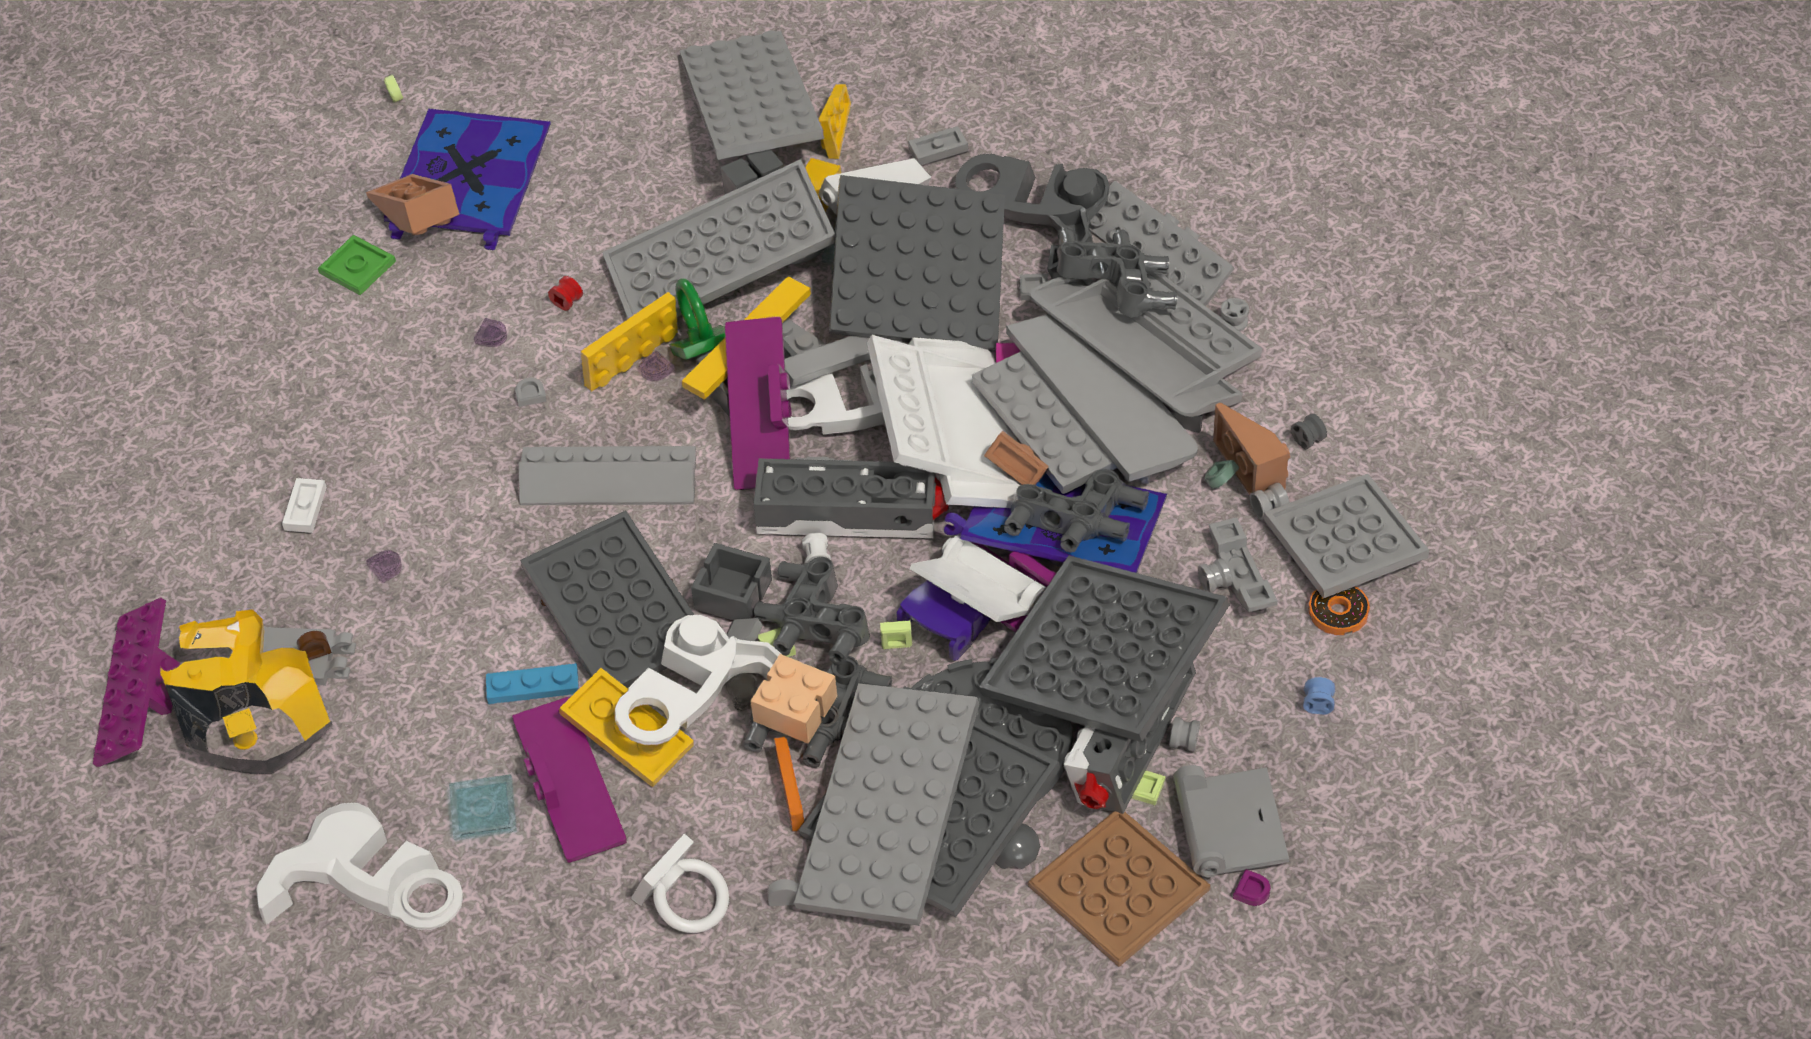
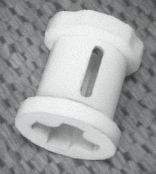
[802,533,831,563]

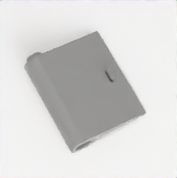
[1173,765,1289,877]

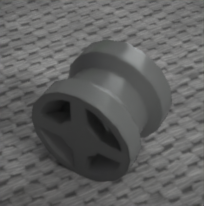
[1291,413,1327,450]

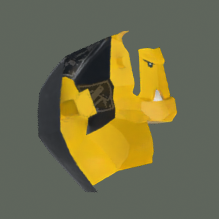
[160,609,332,774]

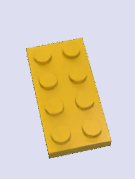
[581,292,678,392]
[559,668,694,788]

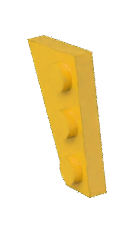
[819,84,851,159]

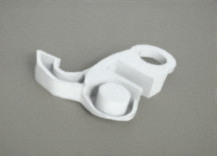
[787,363,885,435]
[615,615,781,745]
[256,803,463,930]

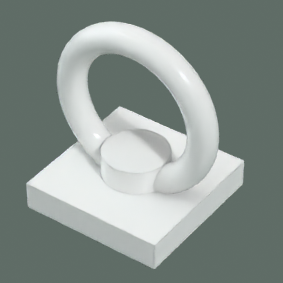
[631,834,729,933]

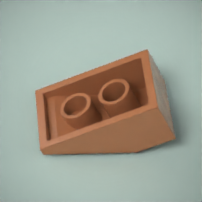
[366,174,459,235]
[1213,403,1290,495]

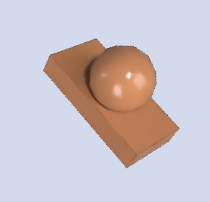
[984,431,1049,485]

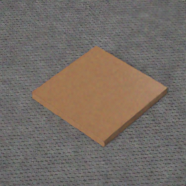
[1028,811,1211,967]

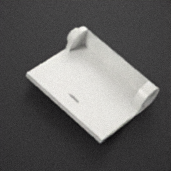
[910,535,1046,622]

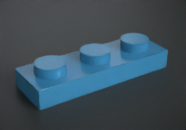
[486,663,579,704]

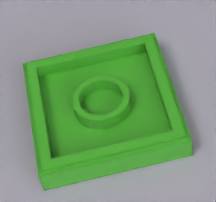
[318,235,396,295]

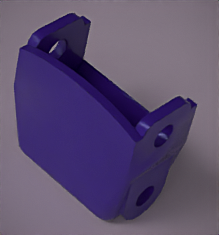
[896,580,991,661]

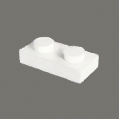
[282,478,327,533]

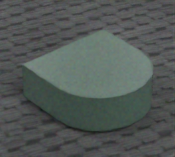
[1204,460,1239,488]

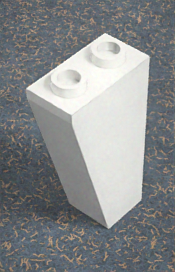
[818,158,931,215]

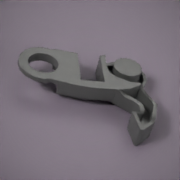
[955,154,1110,279]

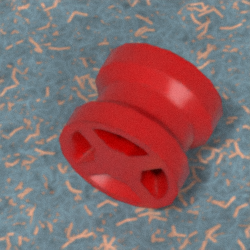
[548,276,583,311]

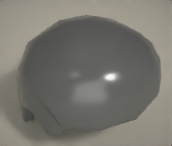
[995,823,1041,869]

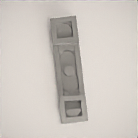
[1209,517,1278,612]

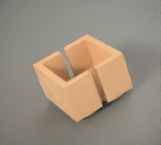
[751,654,837,744]

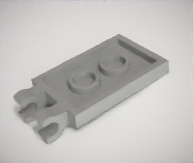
[263,627,356,686]

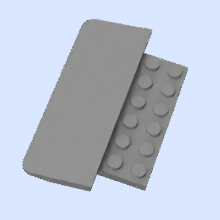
[1030,273,1262,417]
[972,314,1198,494]

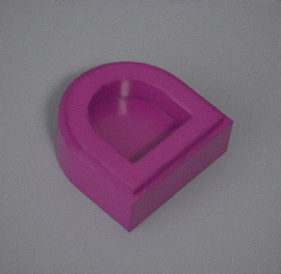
[1233,869,1271,906]

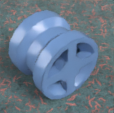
[1303,677,1335,715]

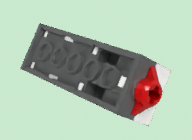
[754,458,949,538]
[1064,663,1196,814]

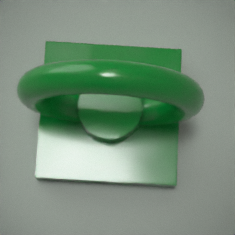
[669,278,725,359]

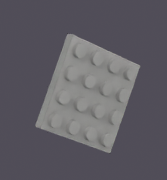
[1264,474,1429,598]

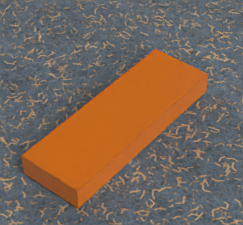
[774,737,804,831]

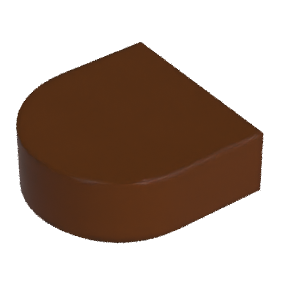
[297,631,332,661]

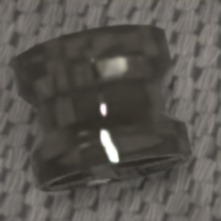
[726,673,758,711]

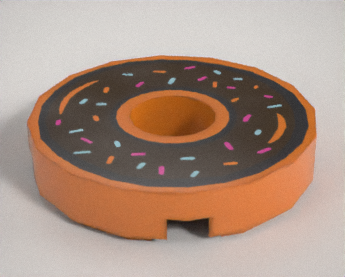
[1308,586,1370,635]

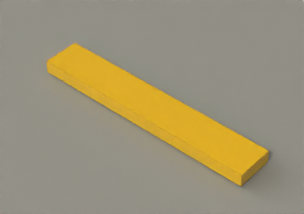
[682,276,811,400]

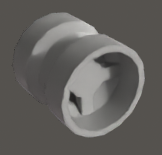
[1250,483,1290,520]

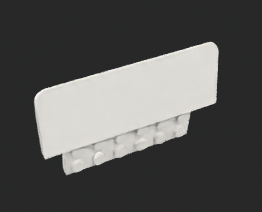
[867,335,1022,508]

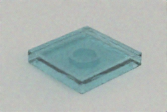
[449,774,517,841]

